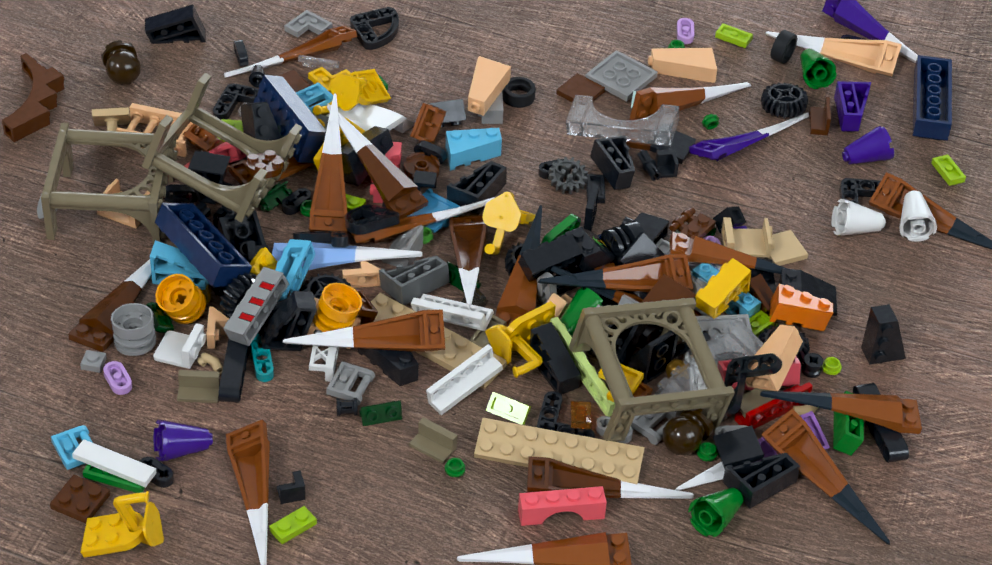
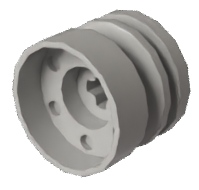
[111,303,156,356]

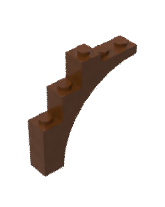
[2,53,65,142]

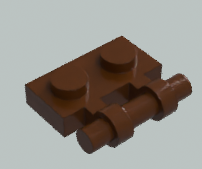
[669,207,716,238]

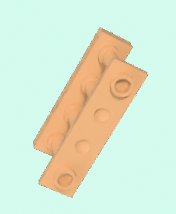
[116,103,199,157]

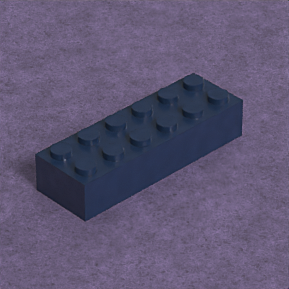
[913,55,952,141]
[254,75,326,163]
[155,203,252,287]

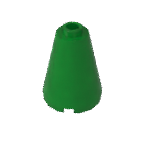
[800,48,837,89]
[560,287,603,337]
[688,488,743,537]

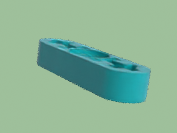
[250,334,274,382]

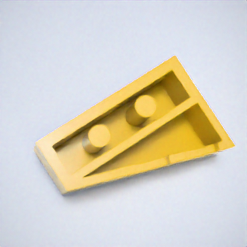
[695,258,751,319]

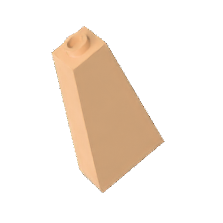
[648,48,717,83]
[468,56,511,116]
[746,325,803,391]

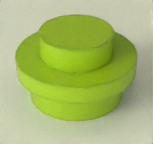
[822,357,842,375]

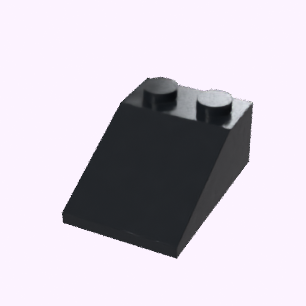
[217,210,266,258]
[778,268,837,316]
[628,327,680,384]

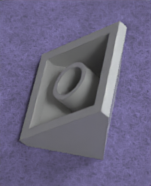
[381,225,424,267]

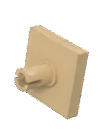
[92,107,131,131]

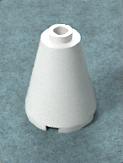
[899,191,937,242]
[831,199,886,236]

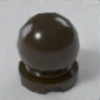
[101,40,141,85]
[662,408,714,455]

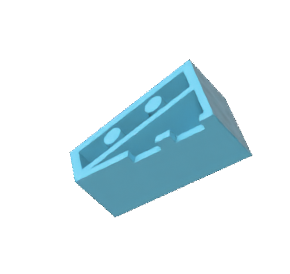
[445,128,502,171]
[150,240,211,290]

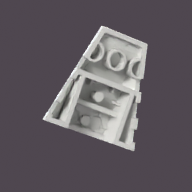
[326,103,414,133]

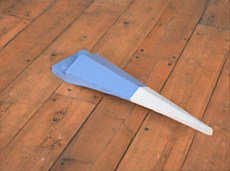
[272,242,423,270]

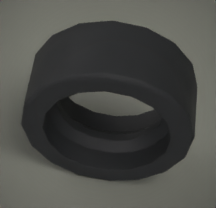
[770,30,798,64]
[502,77,536,108]

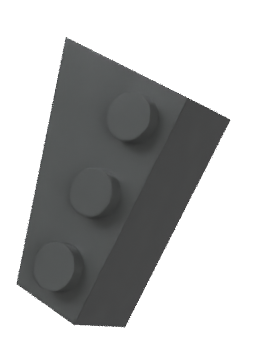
[379,255,450,305]

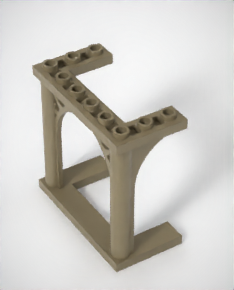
[142,73,302,222]
[41,123,178,245]
[569,298,735,442]

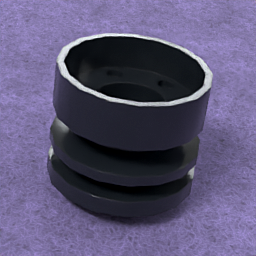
[601,220,645,266]

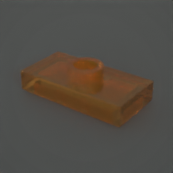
[570,401,592,429]

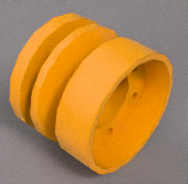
[155,274,206,324]
[313,283,362,332]

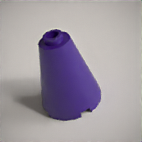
[842,126,894,164]
[153,420,213,462]

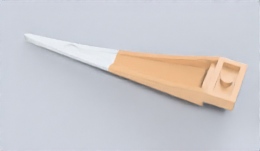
[766,31,902,77]

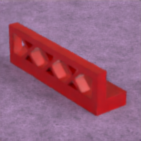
[734,382,813,429]

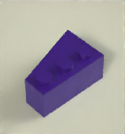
[834,81,871,132]

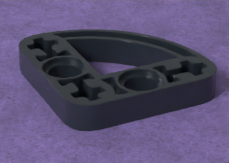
[350,7,399,50]
[345,204,400,235]

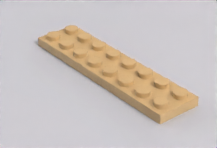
[358,293,507,389]
[474,418,645,484]

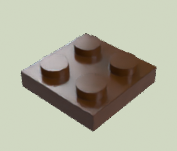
[50,474,110,524]

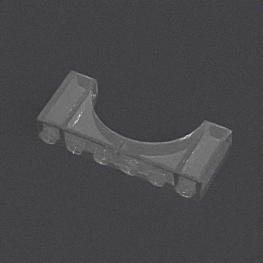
[566,95,679,146]
[655,318,764,413]

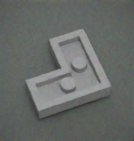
[284,10,332,38]

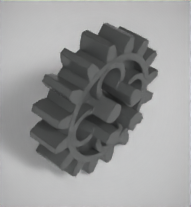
[548,157,588,195]

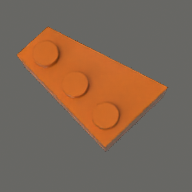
[770,284,833,331]

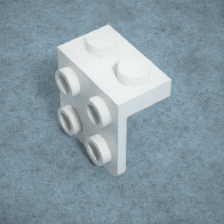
[153,323,206,369]

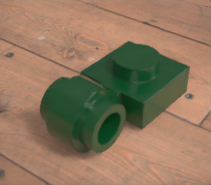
[146,302,174,333]

